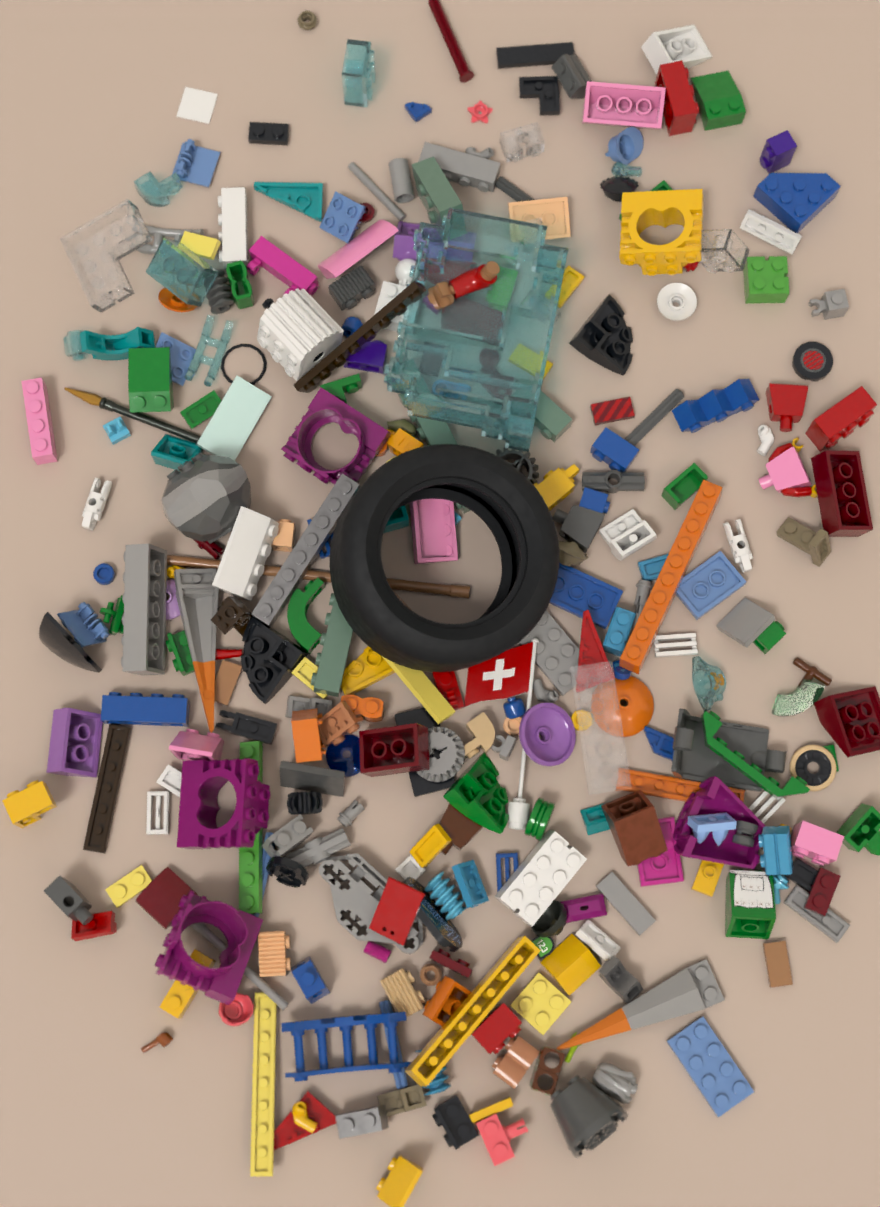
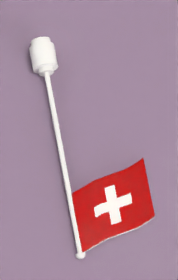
[464,638,539,830]

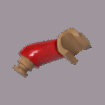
[427,261,500,310]

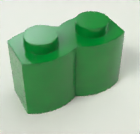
[226,260,254,309]

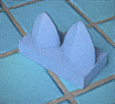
[687,813,737,846]

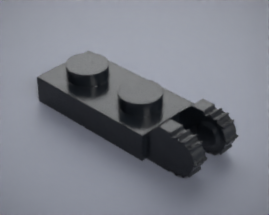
[215,710,278,745]

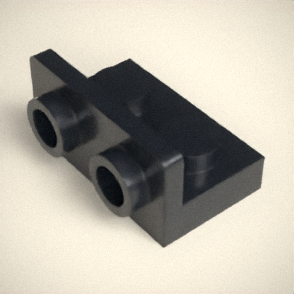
[432,1095,479,1150]

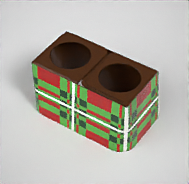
[530,1046,566,1096]

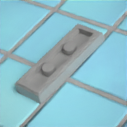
[596,872,656,936]
[784,885,850,943]

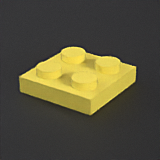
[510,972,571,1035]

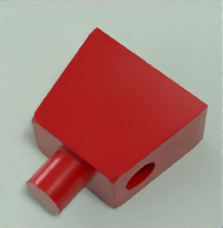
[766,383,808,432]

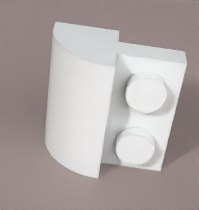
[599,509,657,561]

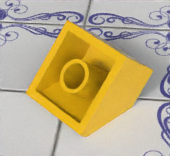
[376,1154,423,1207]

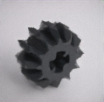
[287,791,323,815]

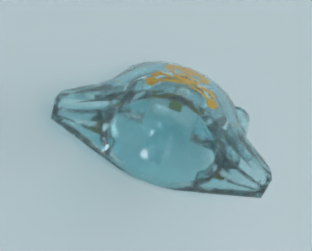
[692,656,726,711]

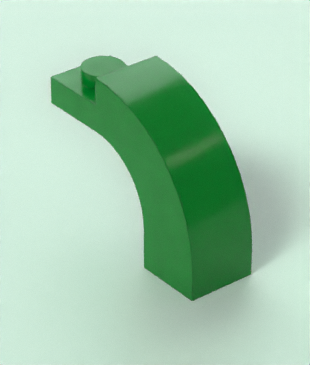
[287,577,325,655]

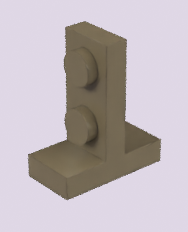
[776,517,832,567]

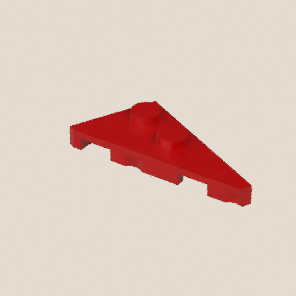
[575,610,615,693]
[274,1091,337,1150]

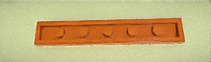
[615,768,745,802]

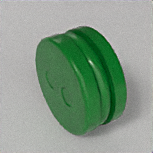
[524,798,555,840]

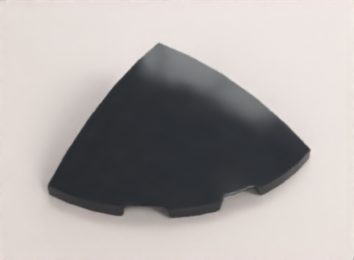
[569,294,633,375]
[39,612,102,673]
[241,616,309,704]

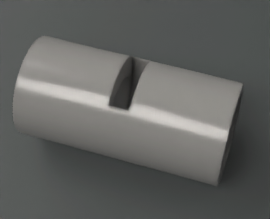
[388,158,414,203]

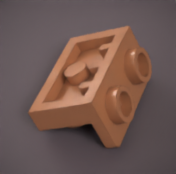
[318,701,364,746]

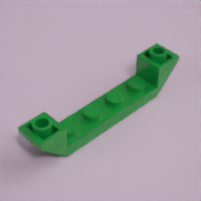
[701,711,810,798]

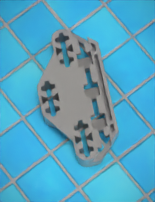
[319,853,423,954]

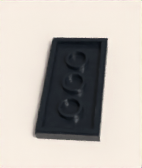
[394,707,455,797]

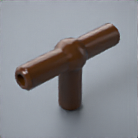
[793,657,832,691]

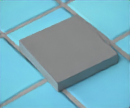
[716,598,776,648]

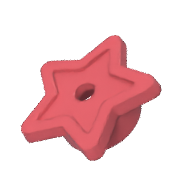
[468,100,493,124]

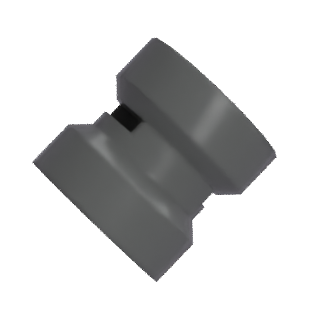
[732,820,758,847]

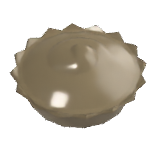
[558,540,589,567]

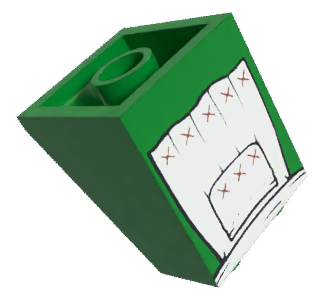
[725,869,776,939]

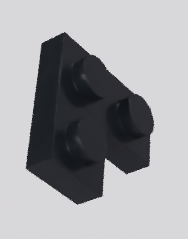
[519,76,560,116]

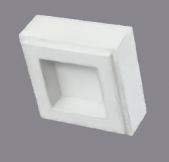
[395,855,426,880]

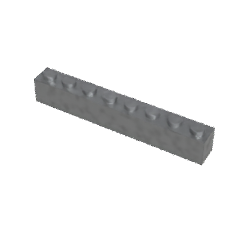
[251,474,360,627]

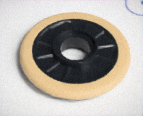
[789,745,836,791]

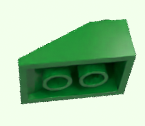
[690,71,746,131]
[128,347,174,413]

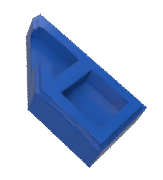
[643,726,674,761]

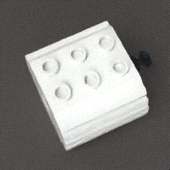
[257,288,344,381]

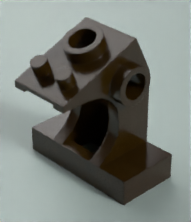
[211,595,252,637]

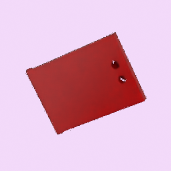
[369,877,425,946]

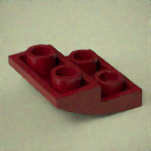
[136,867,198,930]

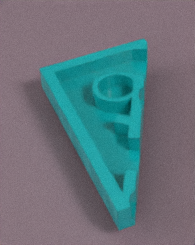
[254,182,323,222]

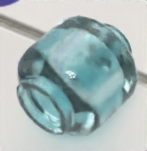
[63,330,88,361]

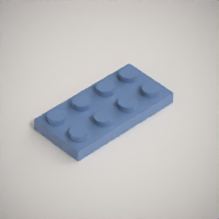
[666,1016,754,1117]

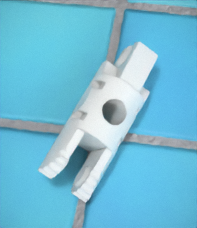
[82,478,112,531]
[723,519,753,573]

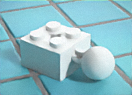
[374,258,422,335]

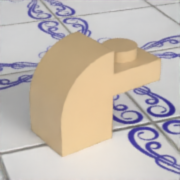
[464,712,495,759]

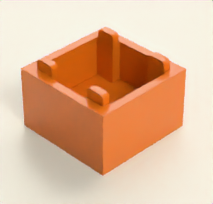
[291,708,326,763]

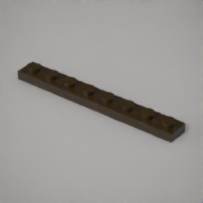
[294,281,426,393]

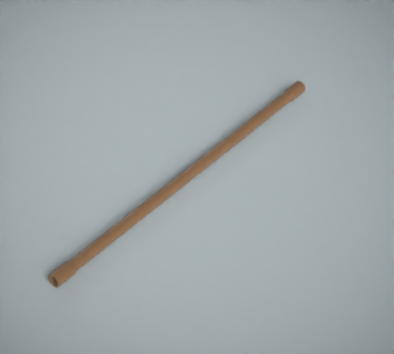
[167,555,470,599]

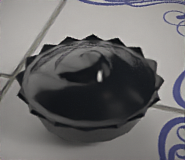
[600,176,638,202]

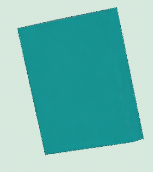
[151,434,203,471]

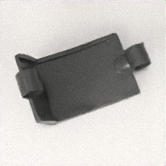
[671,708,787,792]

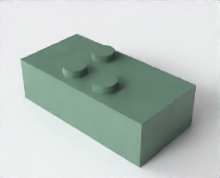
[411,156,468,242]

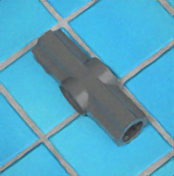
[582,470,645,494]

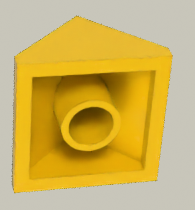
[540,934,601,996]

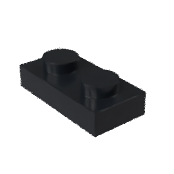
[248,122,289,146]

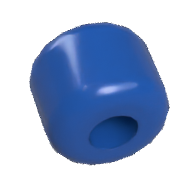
[341,317,363,338]
[503,696,526,719]

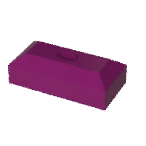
[560,893,607,923]

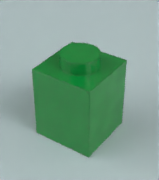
[753,621,786,654]

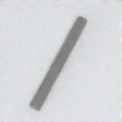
[348,162,406,221]

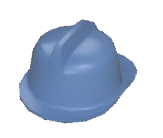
[605,127,643,165]

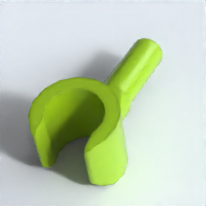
[564,1032,582,1063]

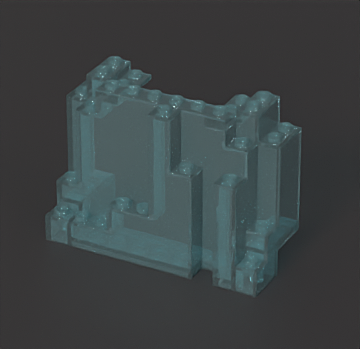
[383,208,569,452]

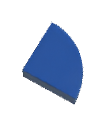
[405,102,432,122]

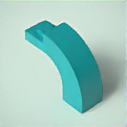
[80,327,155,361]

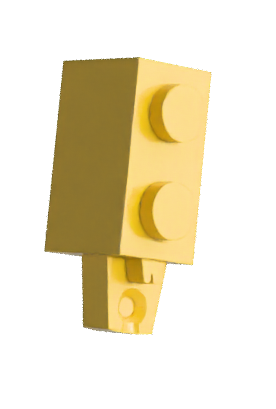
[533,464,579,511]

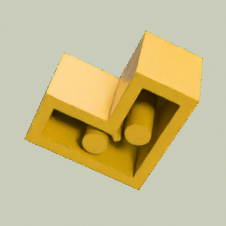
[2,780,57,829]

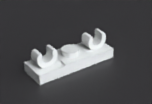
[740,209,802,254]

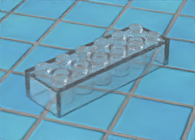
[569,661,632,795]

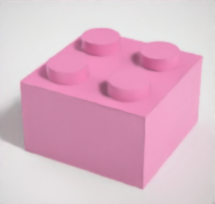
[791,821,844,866]

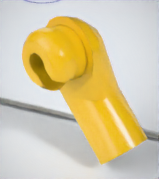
[292,1101,318,1134]

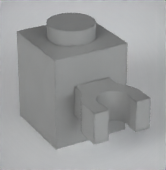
[809,289,849,320]

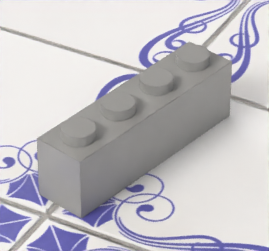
[418,142,500,192]

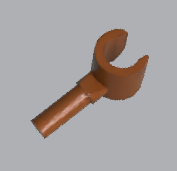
[141,1032,173,1053]

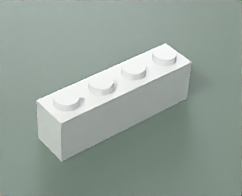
[218,187,248,270]

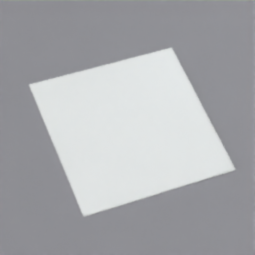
[176,87,218,124]

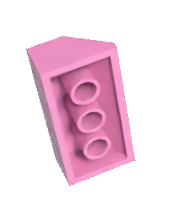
[582,81,665,129]

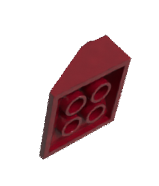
[814,686,880,757]

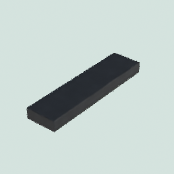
[496,42,574,69]

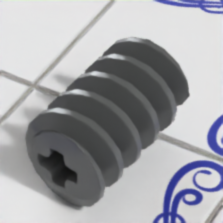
[200,269,234,314]

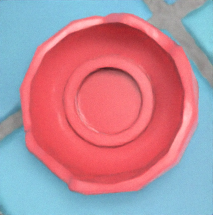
[218,992,254,1027]

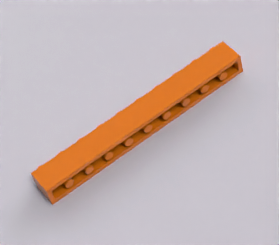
[619,480,723,674]

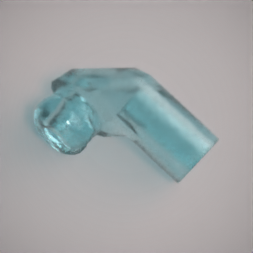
[611,162,642,177]

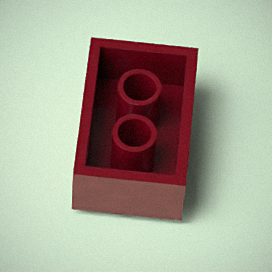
[359,723,430,777]

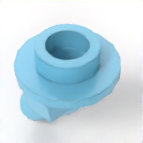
[773,874,789,904]

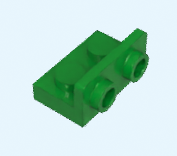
[165,630,195,676]

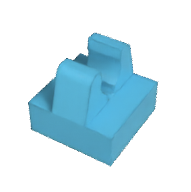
[103,416,131,445]

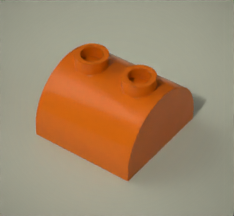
[423,976,471,1026]

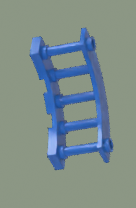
[281,1012,410,1082]

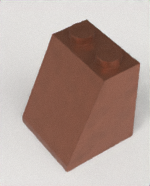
[601,790,668,867]

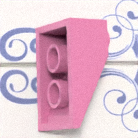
[169,729,224,761]

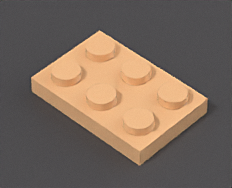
[508,197,571,243]

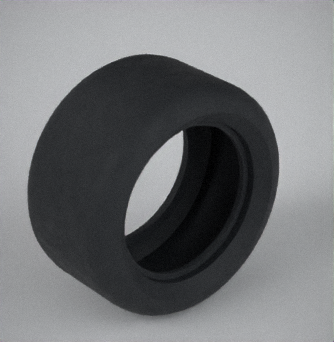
[329,444,559,672]

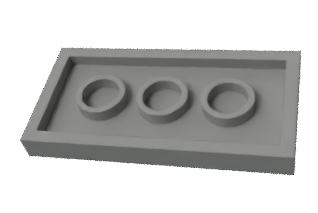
[519,610,579,696]

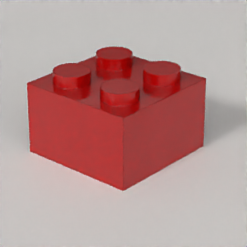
[471,1003,522,1054]

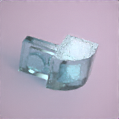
[134,172,182,207]

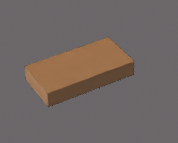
[214,660,243,706]
[763,941,793,988]

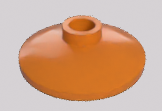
[158,286,199,312]

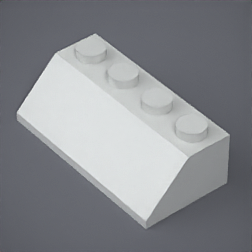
[212,506,279,601]

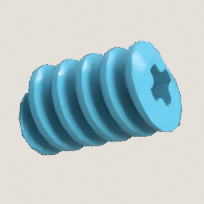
[424,871,467,920]

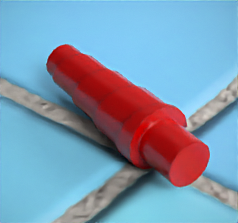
[215,649,243,660]

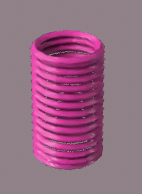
[363,941,391,963]

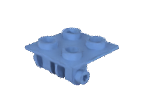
[171,139,220,187]
[319,191,366,243]
[155,332,198,386]
[57,602,110,647]

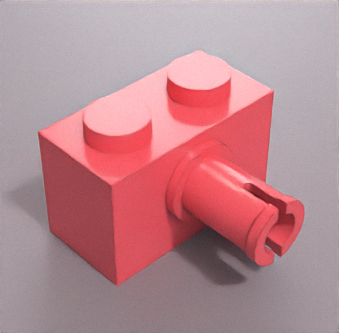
[475,1114,528,1166]

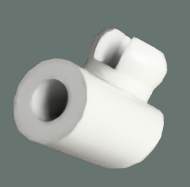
[757,424,774,456]

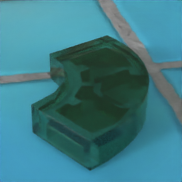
[772,679,825,716]

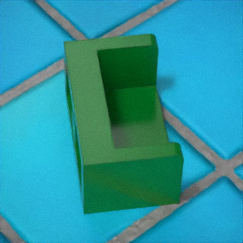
[661,463,708,510]

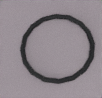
[221,344,266,385]

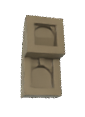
[377,1084,427,1117]

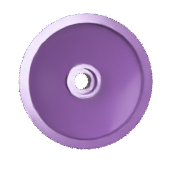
[519,703,576,766]

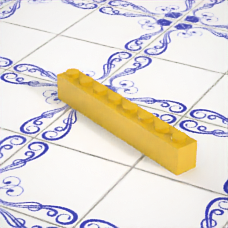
[405,936,541,1087]

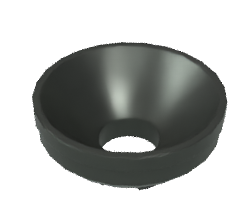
[531,900,567,937]

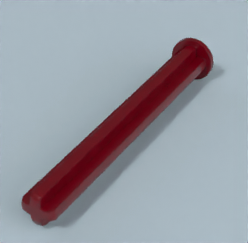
[428,0,474,83]

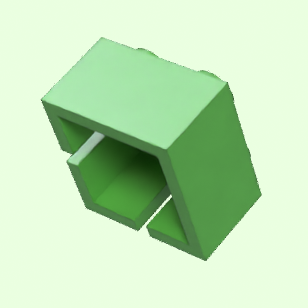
[743,256,789,304]

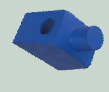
[291,957,330,1004]

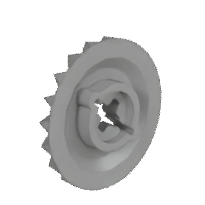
[416,726,465,782]

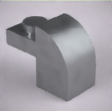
[599,956,643,1004]

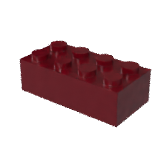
[811,450,873,537]

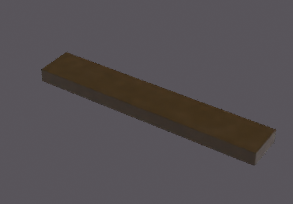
[83,724,131,854]

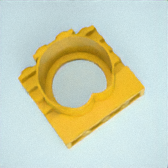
[619,189,704,276]

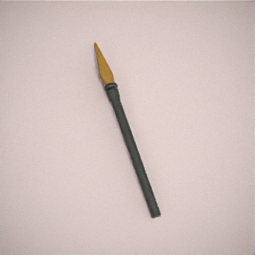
[64,387,201,443]

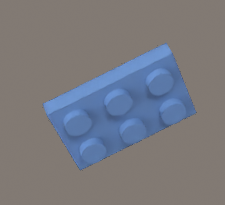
[676,551,746,620]

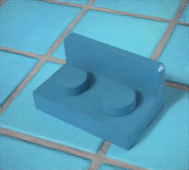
[452,860,489,908]

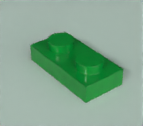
[180,390,221,430]

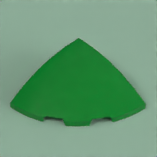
[443,753,509,834]

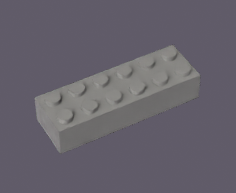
[121,544,167,675]

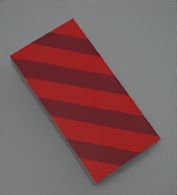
[590,397,635,425]

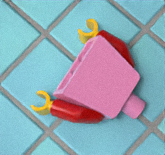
[758,438,818,498]

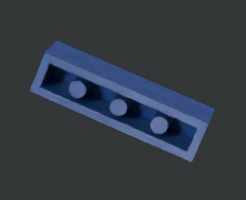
[101,692,190,727]

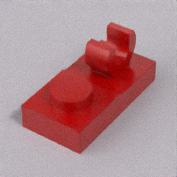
[432,671,464,710]
[71,911,117,941]

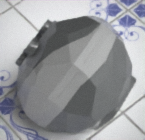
[161,452,251,544]

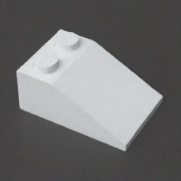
[641,25,712,74]

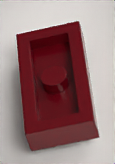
[803,867,841,917]
[429,948,472,978]

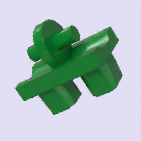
[99,595,124,635]

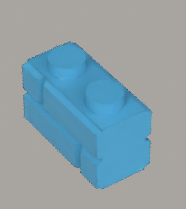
[602,607,636,657]
[758,826,793,875]

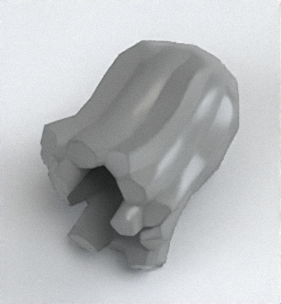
[592,1063,638,1104]

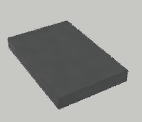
[280,761,345,797]

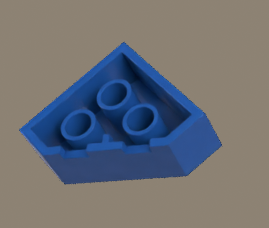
[753,173,841,233]

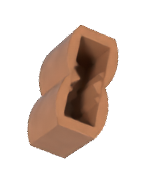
[492,1036,540,1089]

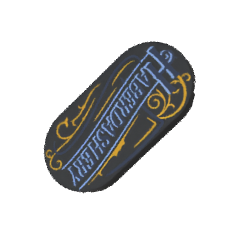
[402,877,463,952]

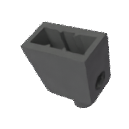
[553,505,605,554]
[44,876,94,925]

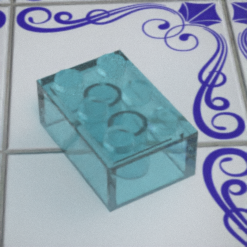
[342,39,376,108]
[146,237,219,306]

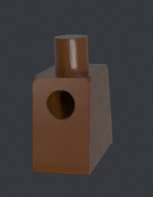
[440,803,483,855]

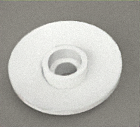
[657,283,697,321]

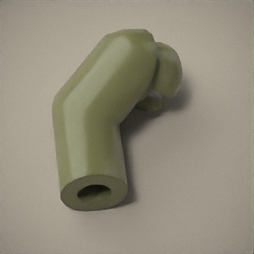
[387,419,416,437]

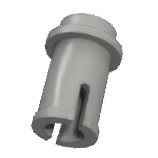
[337,800,364,827]

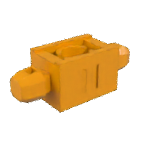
[386,428,423,456]

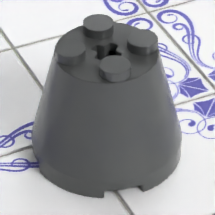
[550,1075,628,1158]

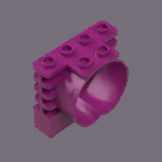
[281,387,391,485]
[177,758,270,849]
[155,890,263,1005]

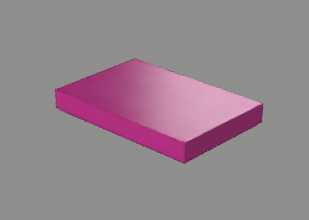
[637,817,684,887]

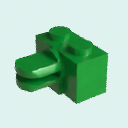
[836,803,880,856]

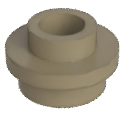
[298,10,317,30]

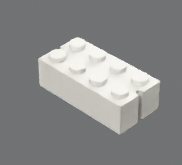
[495,830,587,927]

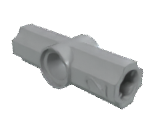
[284,828,351,868]

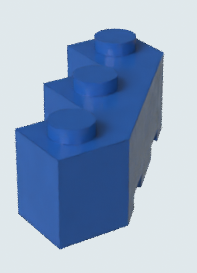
[672,379,759,433]

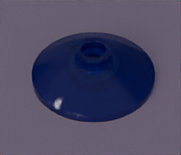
[326,735,360,777]

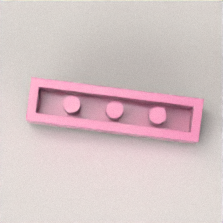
[21,377,58,465]

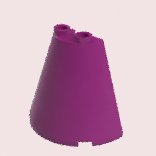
[673,776,765,869]

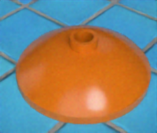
[591,676,654,737]

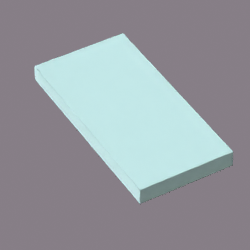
[196,376,272,461]

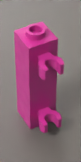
[246,236,319,295]

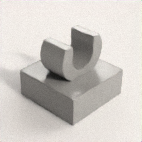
[491,735,516,761]

